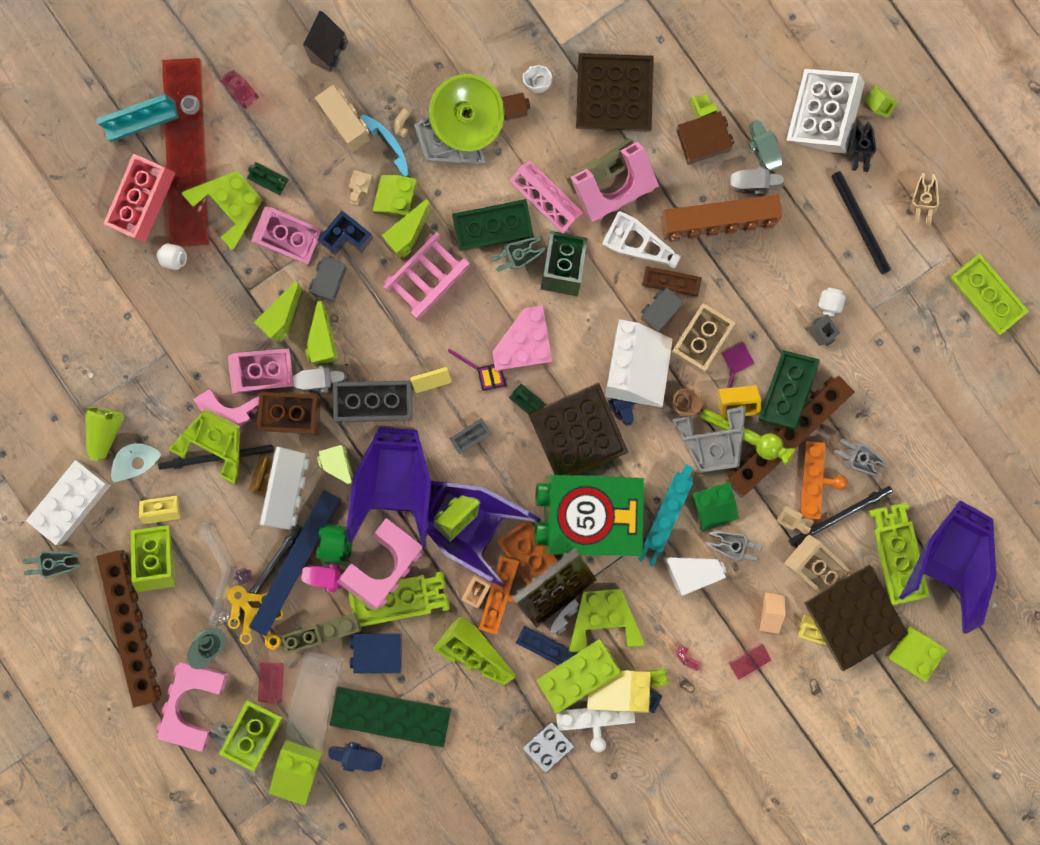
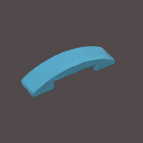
[360,115,409,177]

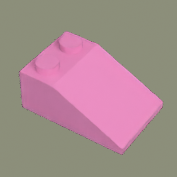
[251,207,322,265]
[227,348,294,394]

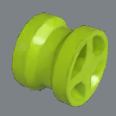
[649,667,670,688]

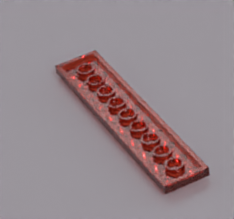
[162,58,209,247]

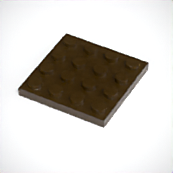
[576,53,654,132]
[528,383,629,476]
[512,549,597,628]
[804,565,908,671]

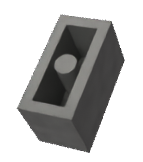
[309,257,347,303]
[640,288,684,332]

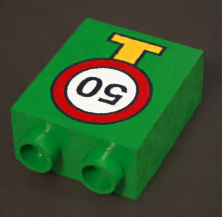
[534,475,644,557]

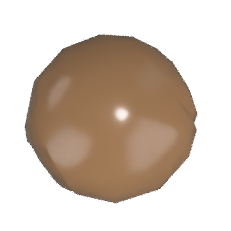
[672,388,702,417]

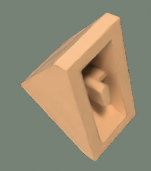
[461,573,492,609]
[759,592,785,634]

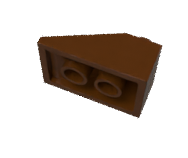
[257,392,321,435]

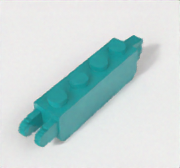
[638,464,693,567]

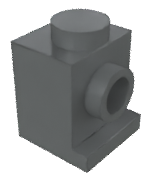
[805,314,840,346]

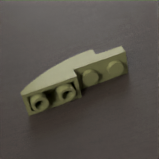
[566,138,634,194]
[281,612,362,654]

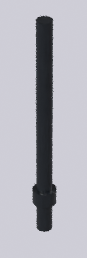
[158,445,274,470]
[788,486,893,547]
[231,524,302,623]

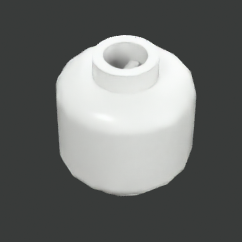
[157,244,187,270]
[818,287,846,316]

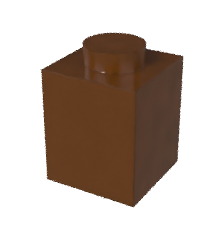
[501,92,531,120]

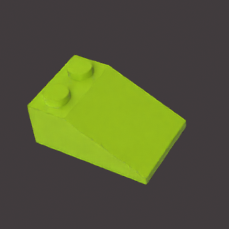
[382,199,431,260]
[254,281,303,343]
[305,301,339,367]
[434,495,480,542]
[131,525,176,592]
[219,700,284,772]
[268,740,323,806]

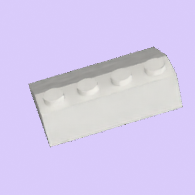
[787,69,865,154]
[605,319,673,408]
[260,447,310,530]

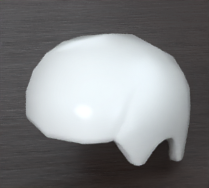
[522,65,552,94]

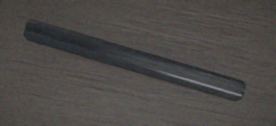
[831,171,891,274]

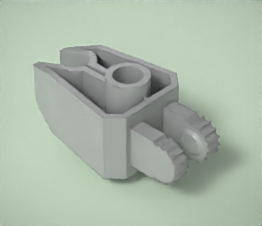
[730,167,784,196]
[293,365,349,393]
[834,439,887,476]
[706,531,763,562]

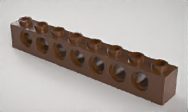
[725,376,855,497]
[96,550,161,708]

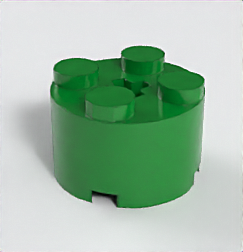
[316,525,353,566]

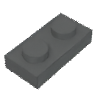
[449,418,492,455]

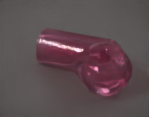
[675,645,701,671]

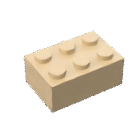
[314,85,370,153]
[671,303,735,374]

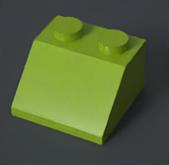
[372,175,418,219]
[888,627,948,683]

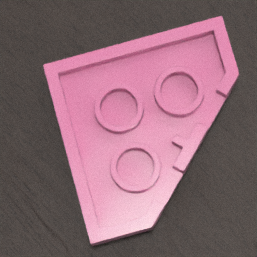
[492,306,552,371]

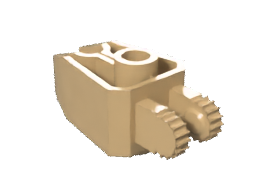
[910,173,939,226]

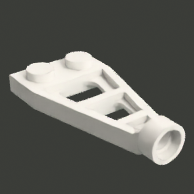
[602,211,681,269]

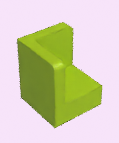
[864,85,899,118]
[689,94,718,118]

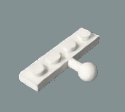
[556,708,635,753]

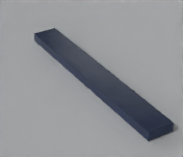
[249,490,340,636]
[515,626,662,714]

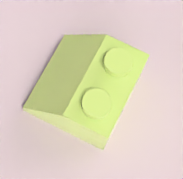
[317,445,353,485]

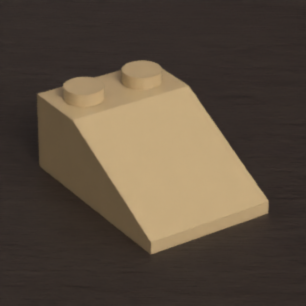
[784,534,853,594]

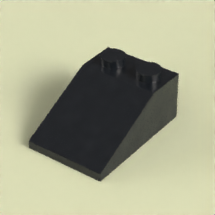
[303,11,348,72]

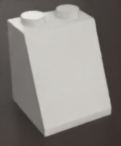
[663,557,726,596]

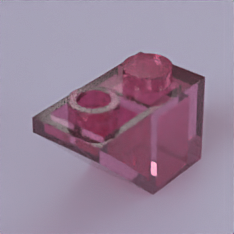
[220,69,259,110]

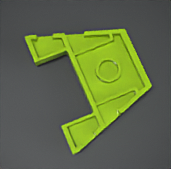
[181,171,263,251]
[169,409,240,484]
[569,589,645,652]

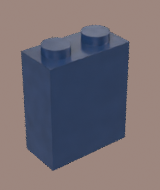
[350,633,402,673]

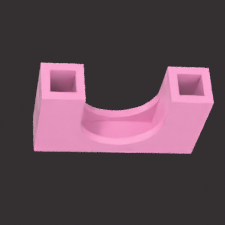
[570,142,659,222]
[337,518,422,610]
[156,661,228,752]

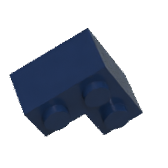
[318,211,374,256]

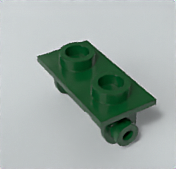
[247,162,289,196]
[509,384,546,414]

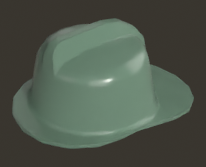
[187,628,226,669]

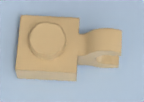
[348,170,373,206]
[776,506,814,534]

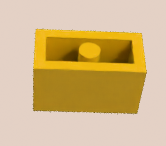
[718,385,761,418]

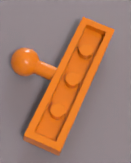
[801,441,848,520]
[479,555,520,635]

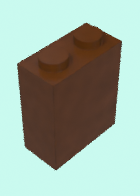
[676,111,734,165]

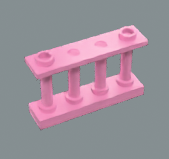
[383,232,470,321]

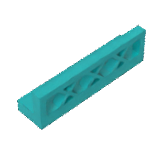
[96,94,179,142]

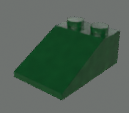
[540,231,588,297]

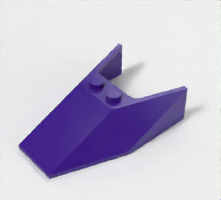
[346,427,431,548]
[411,481,541,588]
[899,501,997,634]

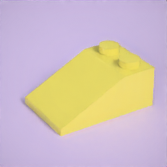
[587,671,650,713]

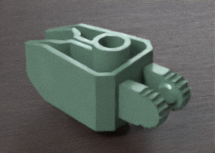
[748,120,781,173]
[491,238,546,272]
[22,551,80,579]

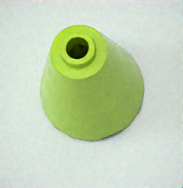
[85,407,125,462]

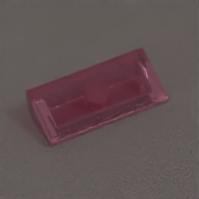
[728,643,771,680]
[258,662,284,703]

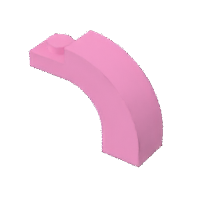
[194,389,259,425]

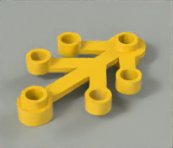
[228,586,283,650]

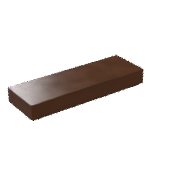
[642,266,702,297]

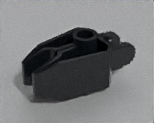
[845,120,877,172]

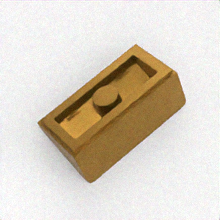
[249,455,274,497]

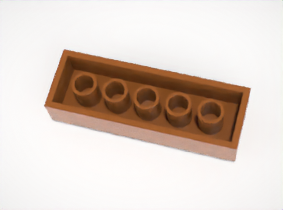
[661,194,782,242]

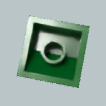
[690,482,739,531]

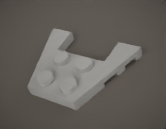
[414,110,485,165]
[672,406,746,472]

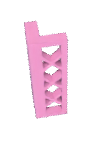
[510,161,584,233]

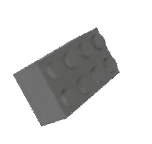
[333,380,413,423]

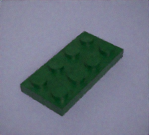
[452,199,534,252]
[758,350,820,431]

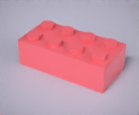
[103,154,175,242]

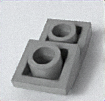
[550,599,579,635]

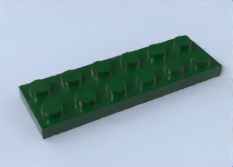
[329,686,452,748]

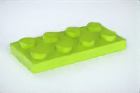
[949,253,1029,336]
[536,639,622,714]

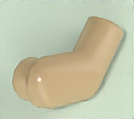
[394,109,410,138]

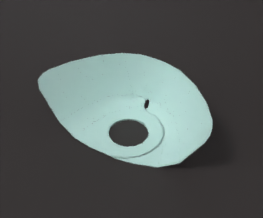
[111,443,161,482]

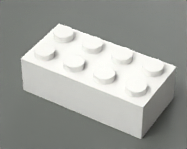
[26,460,111,545]

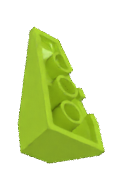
[433,616,516,686]

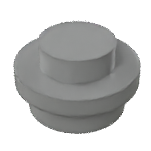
[180,95,200,115]

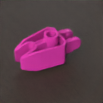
[301,564,344,593]

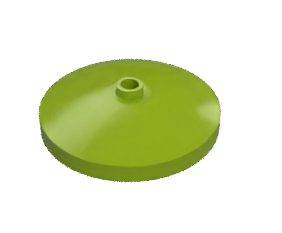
[428,74,504,152]

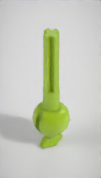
[701,409,795,465]

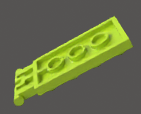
[869,502,930,605]
[348,571,450,627]

